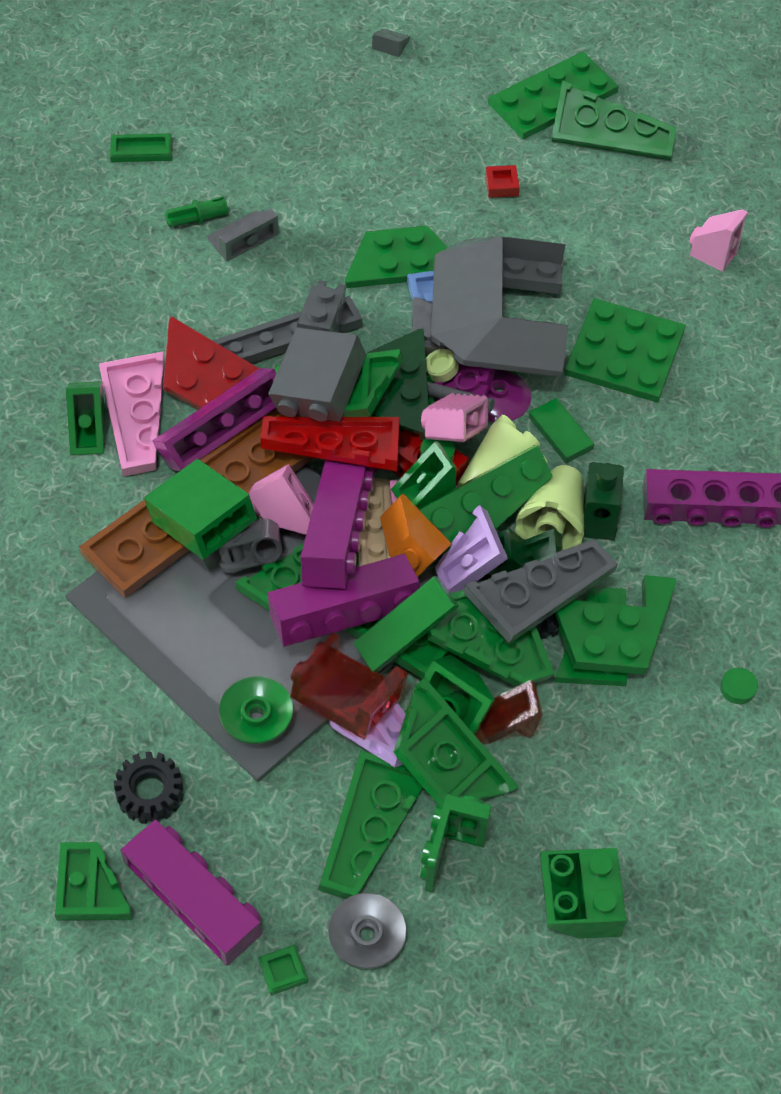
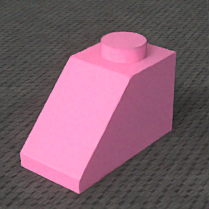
[689,210,748,272]
[248,464,314,534]

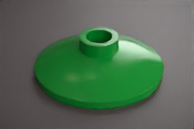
[219,676,293,744]

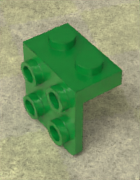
[420,794,492,893]

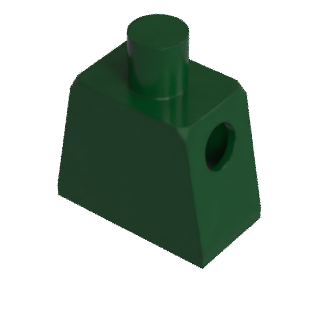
[584,462,624,541]

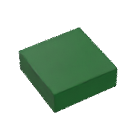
[258,944,308,996]

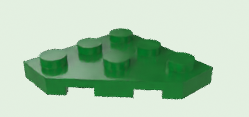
[426,590,555,688]

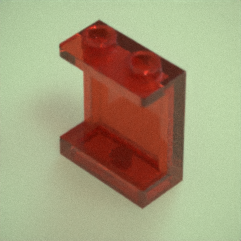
[290,633,408,740]

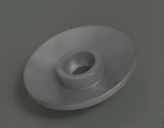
[328,893,406,969]

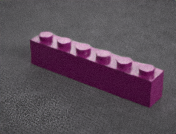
[301,460,378,589]

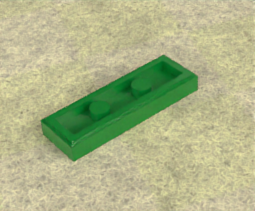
[353,576,459,672]

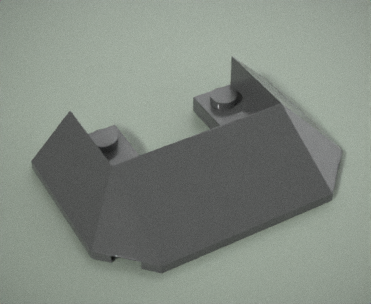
[430,236,568,377]

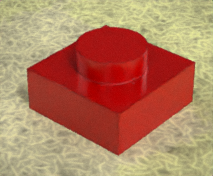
[485,165,520,198]

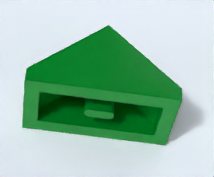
[391,442,456,508]

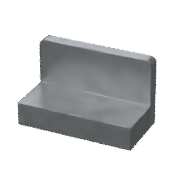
[207,208,279,262]

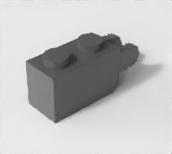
[297,280,346,333]

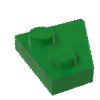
[54,842,132,921]

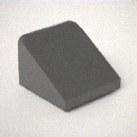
[372,28,410,57]

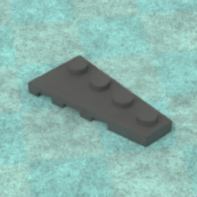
[463,539,618,644]

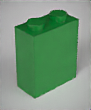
[143,459,257,560]

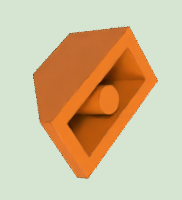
[380,494,452,577]

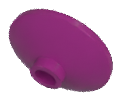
[487,370,531,422]

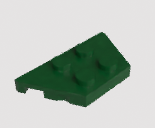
[367,329,428,441]

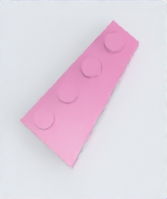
[99,351,165,477]

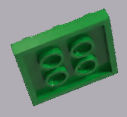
[564,298,686,403]

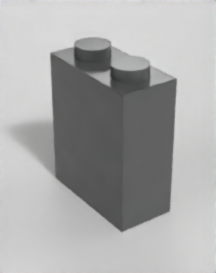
[268,327,367,422]

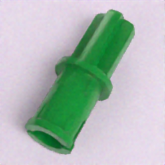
[165,196,228,227]

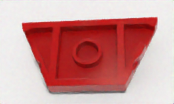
[163,316,259,410]

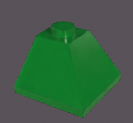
[404,654,495,735]

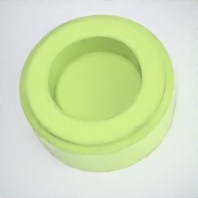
[426,349,459,382]

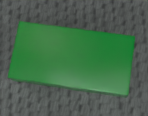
[110,133,172,162]
[528,398,594,463]

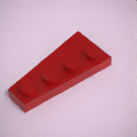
[260,416,400,471]

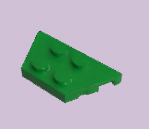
[345,225,448,289]
[275,349,403,417]
[393,678,519,807]

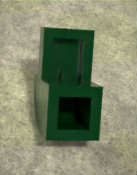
[488,528,563,577]

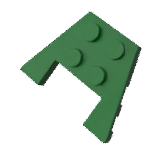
[555,575,676,675]

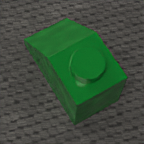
[66,381,105,455]

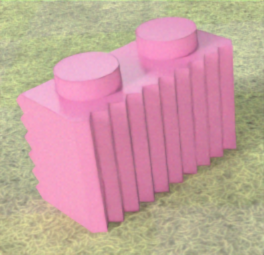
[421,393,488,442]

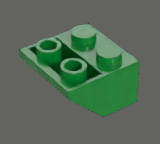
[540,848,626,939]

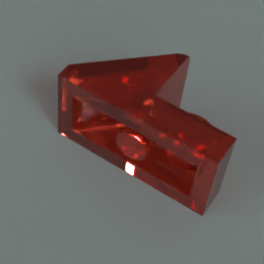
[476,680,543,745]

